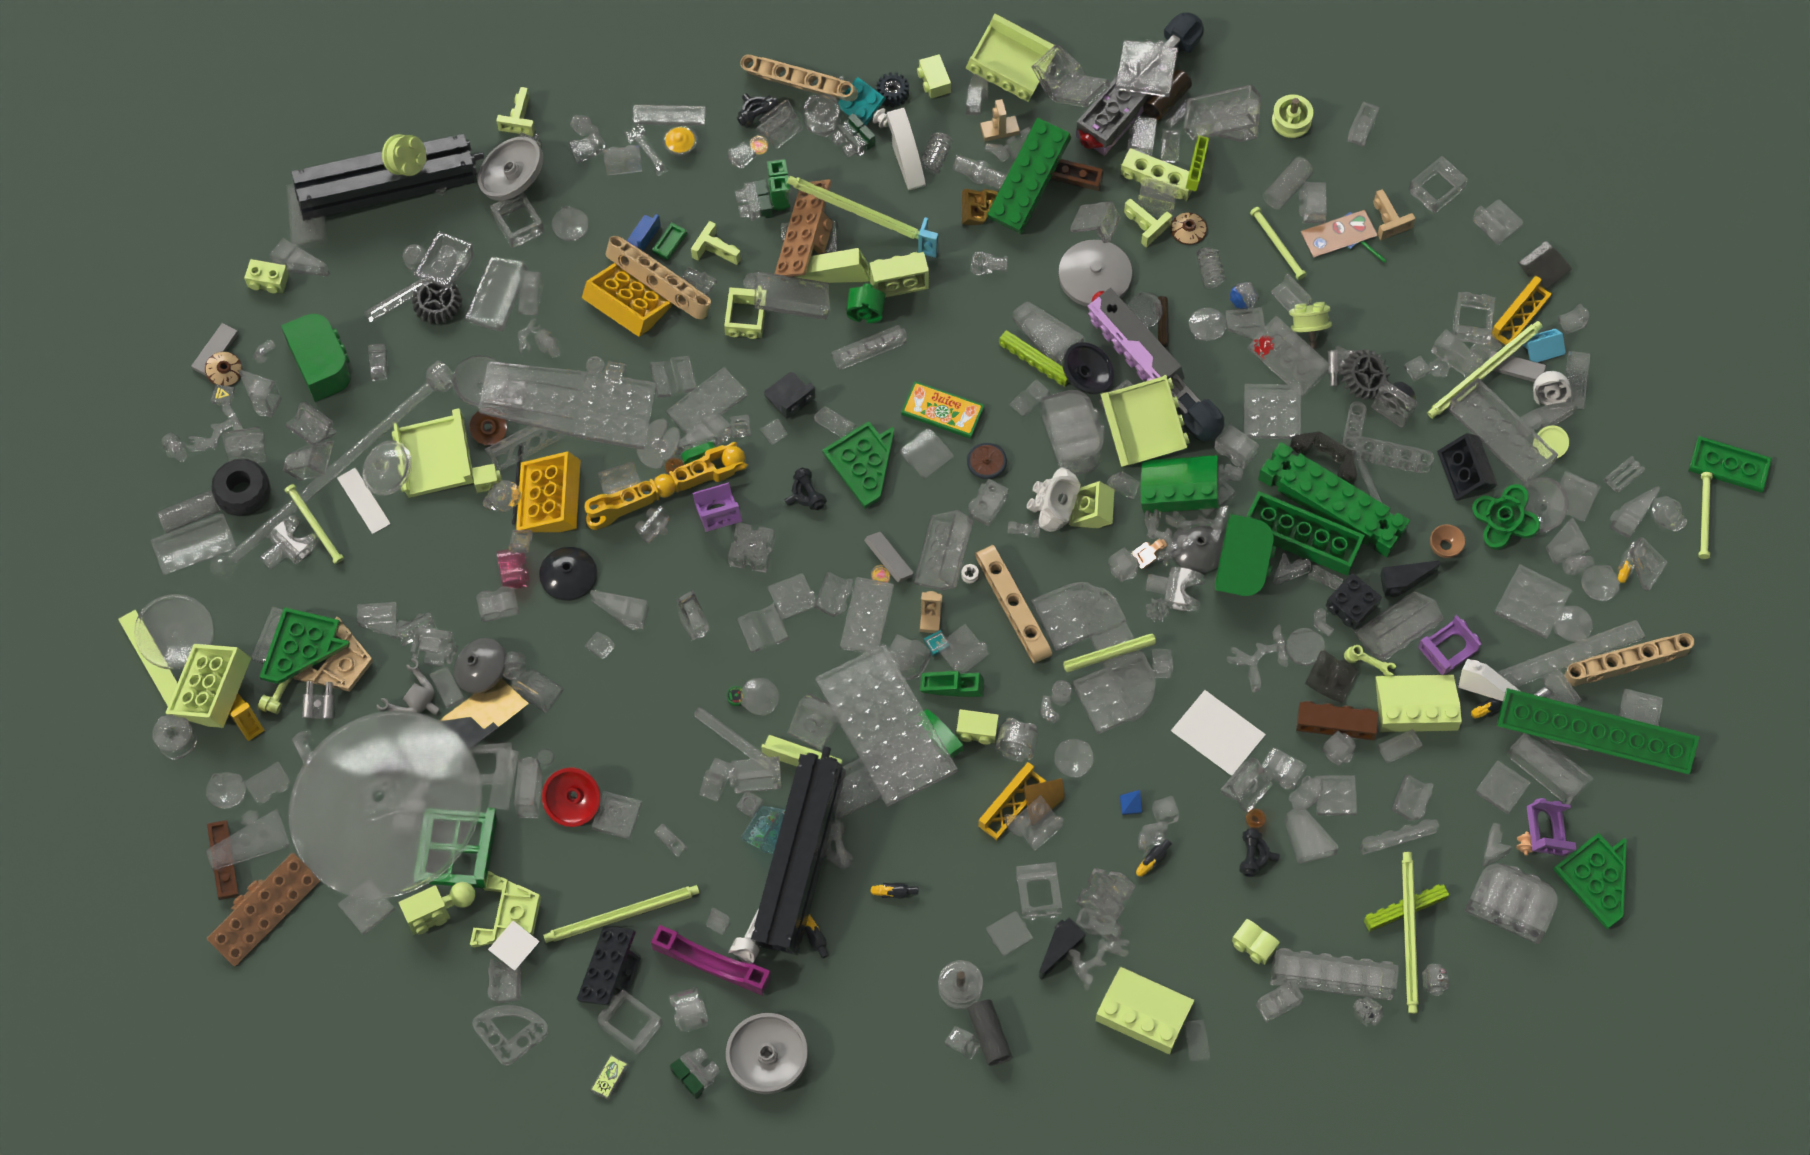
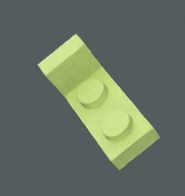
[497,87,535,136]
[1124,199,1172,248]
[691,221,741,265]

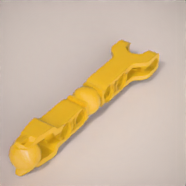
[585,442,748,530]

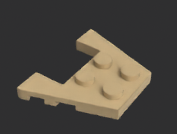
[293,617,373,692]

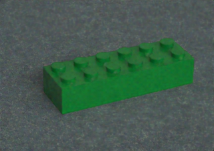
[987,117,1071,235]
[1246,491,1365,576]

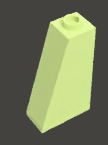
[795,248,870,283]

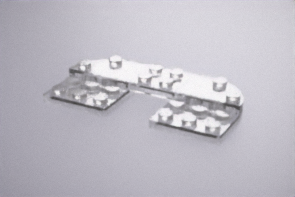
[1031,582,1155,734]

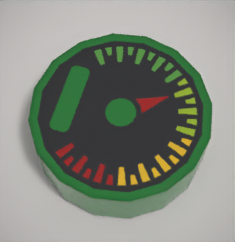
[727,686,746,706]

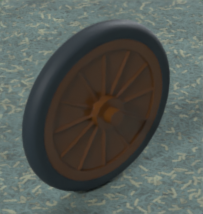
[967,443,1007,479]

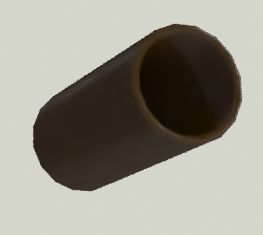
[1143,70,1192,121]

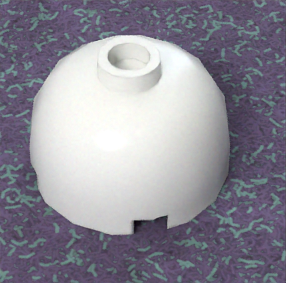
[1533,371,1571,408]

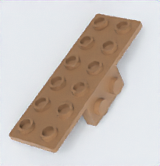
[774,179,833,278]
[207,853,320,966]

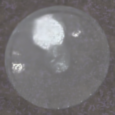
[134,594,214,670]

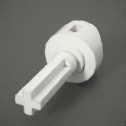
[729,909,759,964]

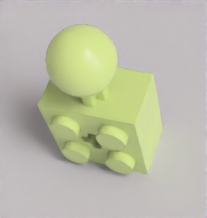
[398,882,475,935]

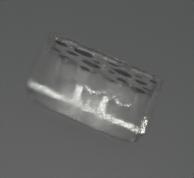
[1041,390,1105,475]
[1464,863,1558,944]

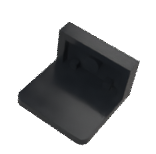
[764,372,816,419]

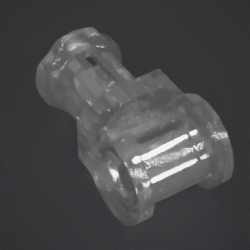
[971,252,1007,275]

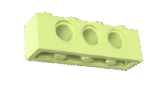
[1120,148,1192,201]

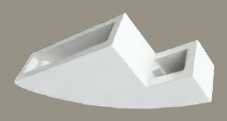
[887,108,926,191]

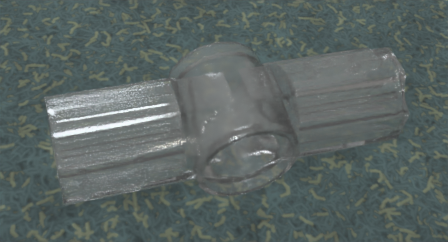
[952,154,1007,189]

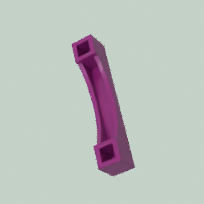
[651,925,771,996]

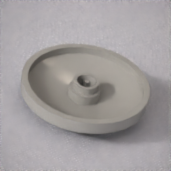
[478,137,543,201]
[1058,240,1132,307]
[726,1013,808,1094]

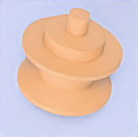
[1516,832,1532,856]

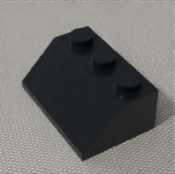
[1437,433,1498,501]

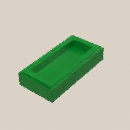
[652,222,687,261]

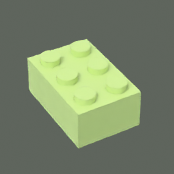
[870,252,929,298]

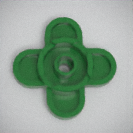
[1472,484,1540,550]

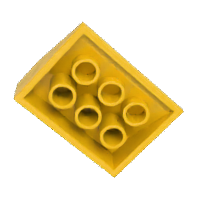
[582,263,673,337]
[516,451,581,532]

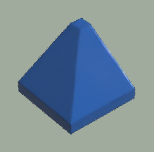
[1120,790,1142,815]

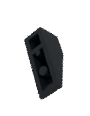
[1380,560,1440,597]
[1039,917,1086,980]

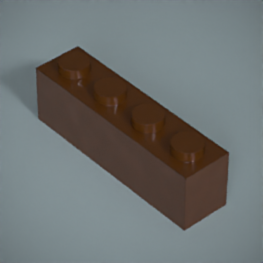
[1051,159,1104,191]
[1296,701,1378,741]

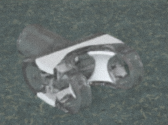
[260,515,319,570]
[1145,567,1206,611]

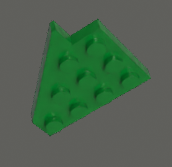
[822,421,894,509]
[259,607,350,684]
[1553,833,1627,930]

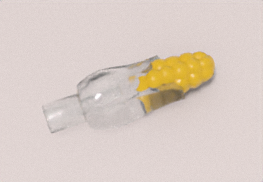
[1617,541,1638,583]

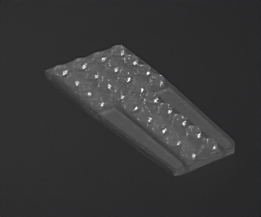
[478,362,656,450]

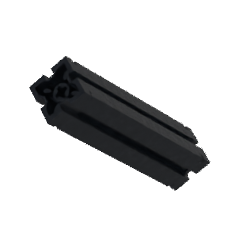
[291,134,484,221]
[751,746,846,956]

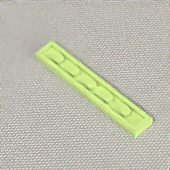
[118,610,178,706]

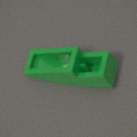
[920,671,984,697]
[912,709,963,762]

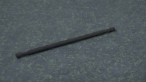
[512,441,522,524]

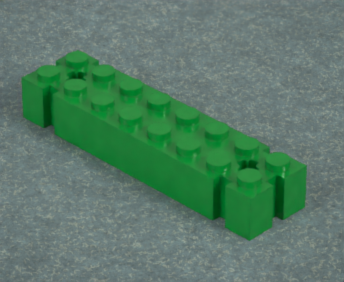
[1258,442,1410,558]

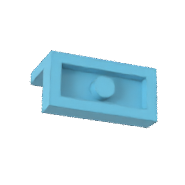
[918,217,938,258]
[1522,329,1566,363]

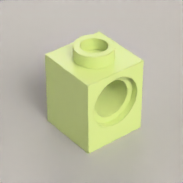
[472,464,502,493]

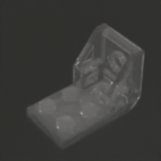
[1031,45,1110,107]

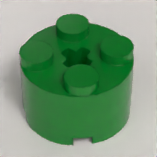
[846,284,886,323]

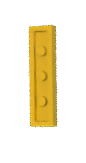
[1491,276,1551,345]
[978,762,1046,840]

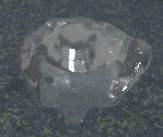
[483,480,522,513]
[1651,496,1687,531]

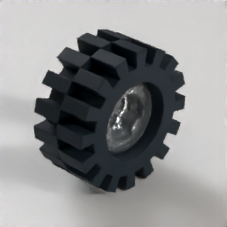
[877,72,909,107]

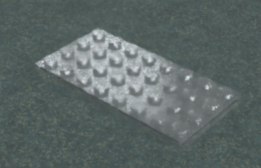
[815,644,958,807]

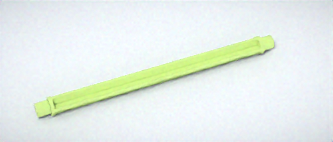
[787,176,920,239]
[1427,321,1543,419]
[1402,852,1419,1014]
[543,885,699,943]

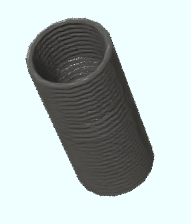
[967,999,1012,1066]

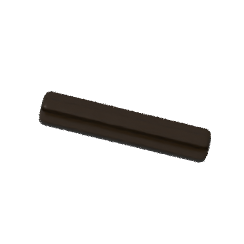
[1157,296,1169,347]

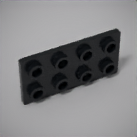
[577,926,641,1006]

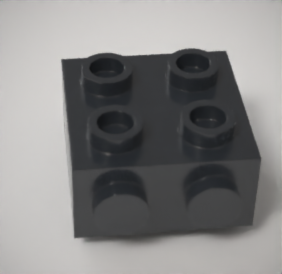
[1326,573,1382,630]

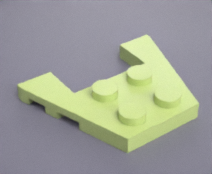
[470,871,541,948]

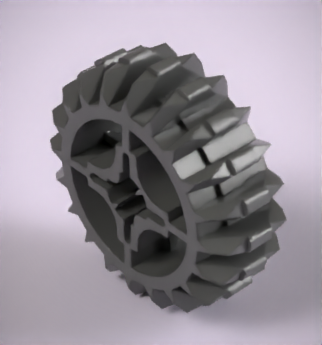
[412,277,462,325]
[1340,349,1390,400]

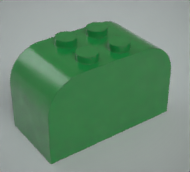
[281,314,351,402]
[1214,513,1276,596]

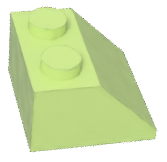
[1069,481,1115,528]

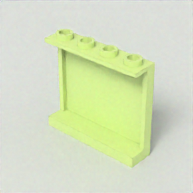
[965,14,1058,102]
[1101,375,1190,467]
[392,409,474,498]

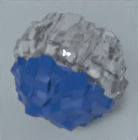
[1230,282,1259,310]

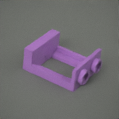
[692,482,742,532]
[1418,615,1481,675]
[1527,798,1576,856]

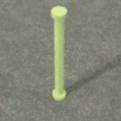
[1250,207,1307,280]
[1698,472,1713,559]
[285,484,344,564]

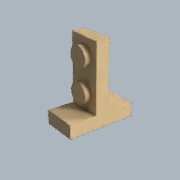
[980,99,1020,142]
[1373,189,1416,241]
[920,591,942,633]

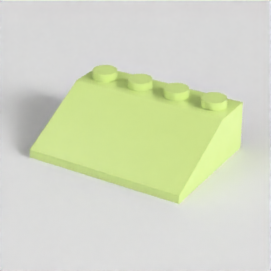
[165,644,251,728]
[1375,675,1462,732]
[1095,967,1194,1055]

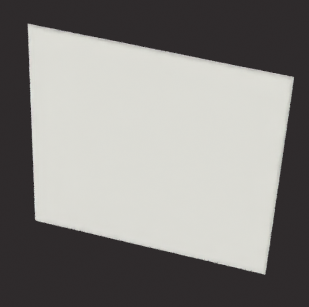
[488,921,540,970]

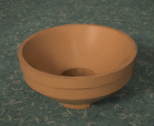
[1430,524,1465,558]

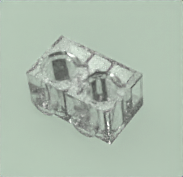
[1256,980,1304,1023]

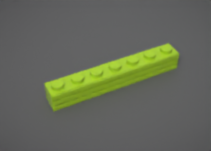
[1186,135,1209,191]
[999,330,1069,387]
[1364,884,1449,932]

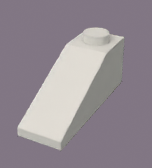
[1458,659,1520,701]

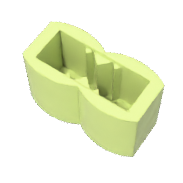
[1232,919,1280,965]

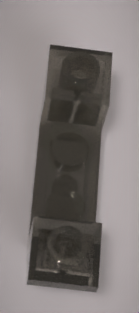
[1290,431,1357,485]

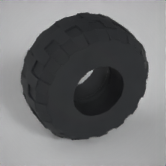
[211,459,271,516]

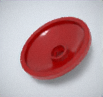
[542,767,601,827]

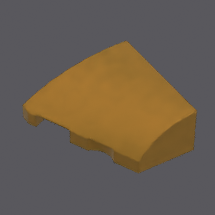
[962,189,998,225]
[1023,778,1065,826]

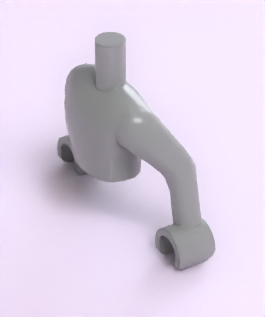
[376,658,440,716]

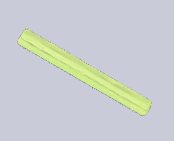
[1063,634,1156,672]

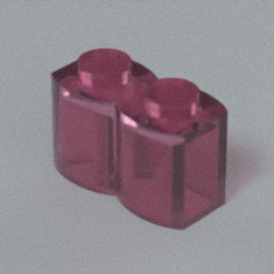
[497,547,529,591]

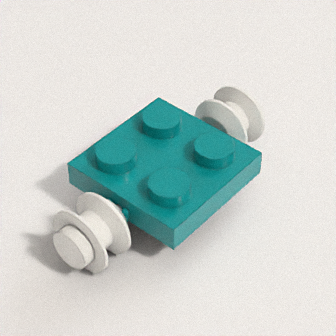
[836,77,889,128]

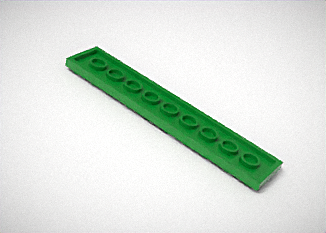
[1497,688,1700,775]

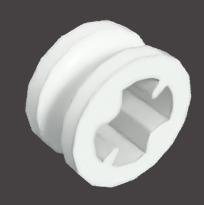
[961,564,979,584]

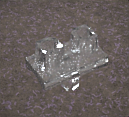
[635,506,670,544]

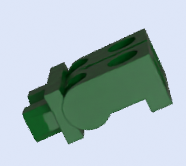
[767,159,790,211]

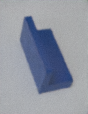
[627,214,661,251]

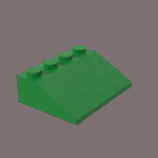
[1141,455,1220,513]

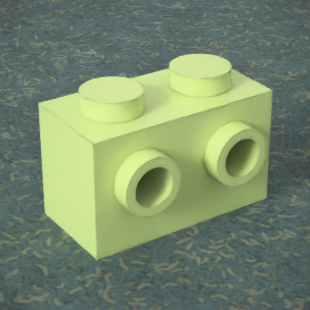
[917,54,951,99]
[244,259,289,293]
[956,709,999,745]

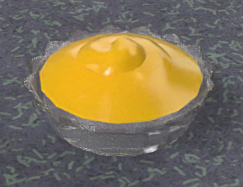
[663,125,698,156]

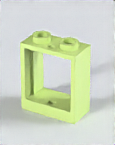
[724,287,767,339]

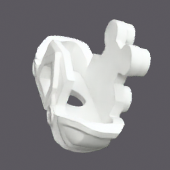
[1027,467,1081,532]

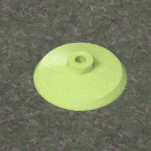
[1535,425,1569,459]

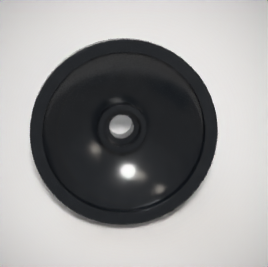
[1062,342,1114,394]
[539,547,597,601]

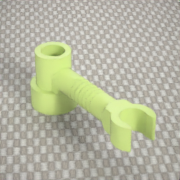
[1344,645,1396,676]
[258,677,293,714]

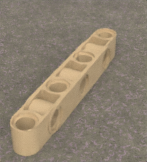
[740,55,858,102]
[605,236,711,319]
[975,545,1052,664]
[1564,633,1694,686]

